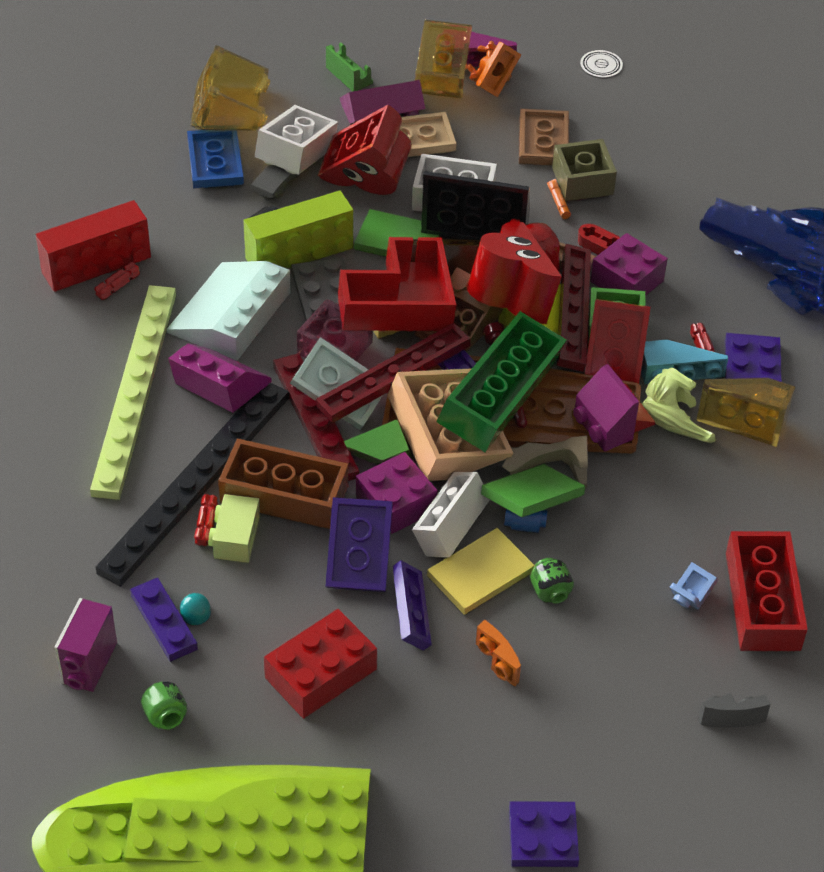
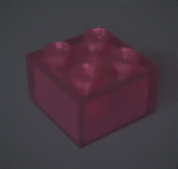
[297,299,373,361]

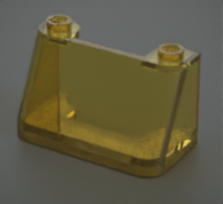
[190,45,270,131]

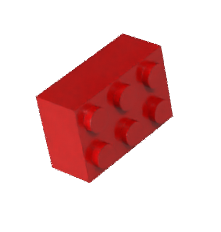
[264,609,377,719]

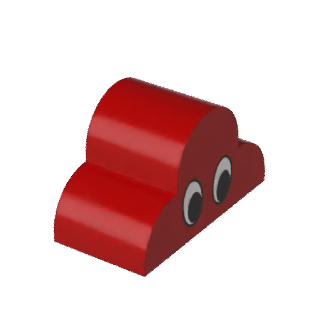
[317,105,412,195]
[467,222,562,324]

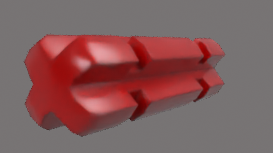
[94,262,140,300]
[690,322,715,352]
[194,494,218,546]

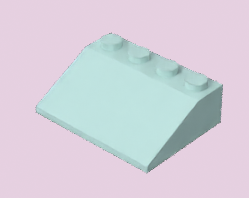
[167,261,291,361]

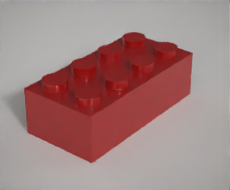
[36,200,151,292]
[726,531,808,651]

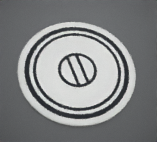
[580,50,623,77]

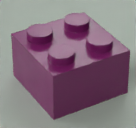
[590,233,668,296]
[356,452,437,534]

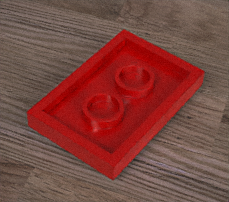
[585,299,651,384]

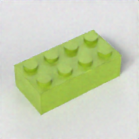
[243,190,354,269]

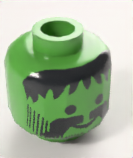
[530,558,574,604]
[141,681,188,729]

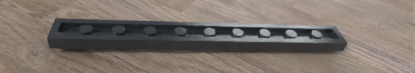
[95,383,289,587]

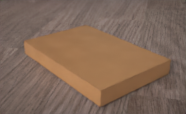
[519,109,569,165]

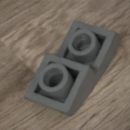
[251,165,300,198]
[698,693,771,727]

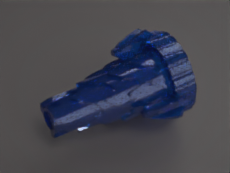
[699,197,824,315]

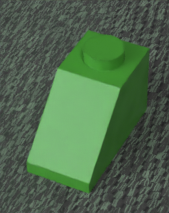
[344,420,414,465]

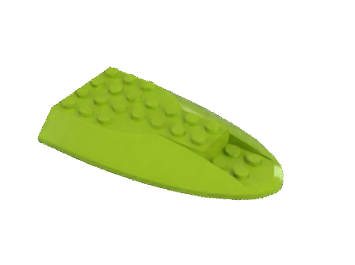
[32,765,371,872]

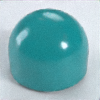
[180,593,211,625]

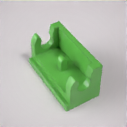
[326,42,373,91]

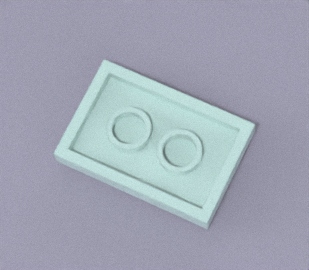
[290,337,383,430]

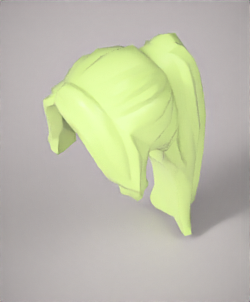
[641,368,716,443]

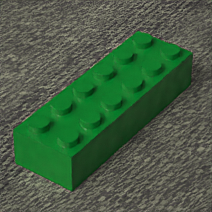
[436,311,567,453]

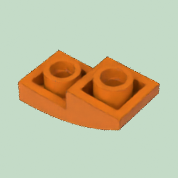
[476,620,521,686]

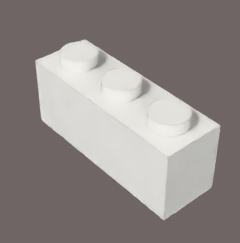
[412,472,490,558]

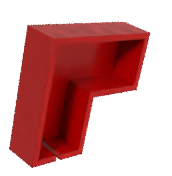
[338,237,456,331]

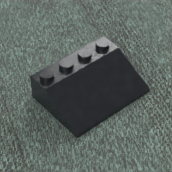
[421,171,530,240]

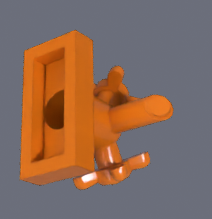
[467,41,521,97]

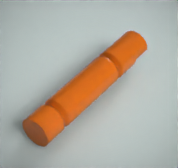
[547,179,571,219]

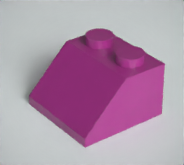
[573,364,639,452]

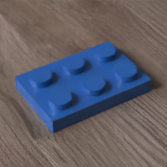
[187,127,244,188]

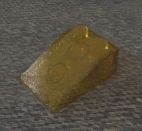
[415,20,472,98]
[696,378,795,447]

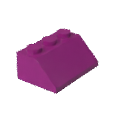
[340,80,425,124]
[168,343,272,413]

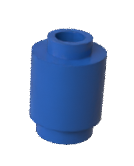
[504,509,548,533]

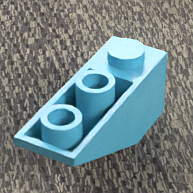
[641,340,728,385]

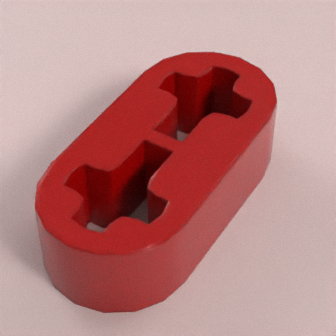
[577,224,621,255]

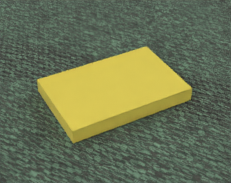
[427,528,535,615]

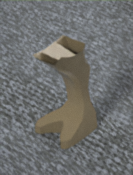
[502,436,588,488]

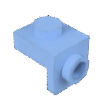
[669,562,718,610]

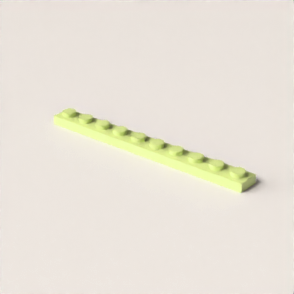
[90,285,176,500]

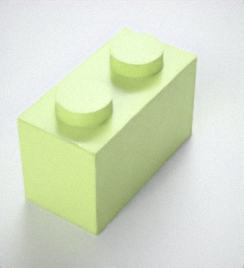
[208,494,260,563]

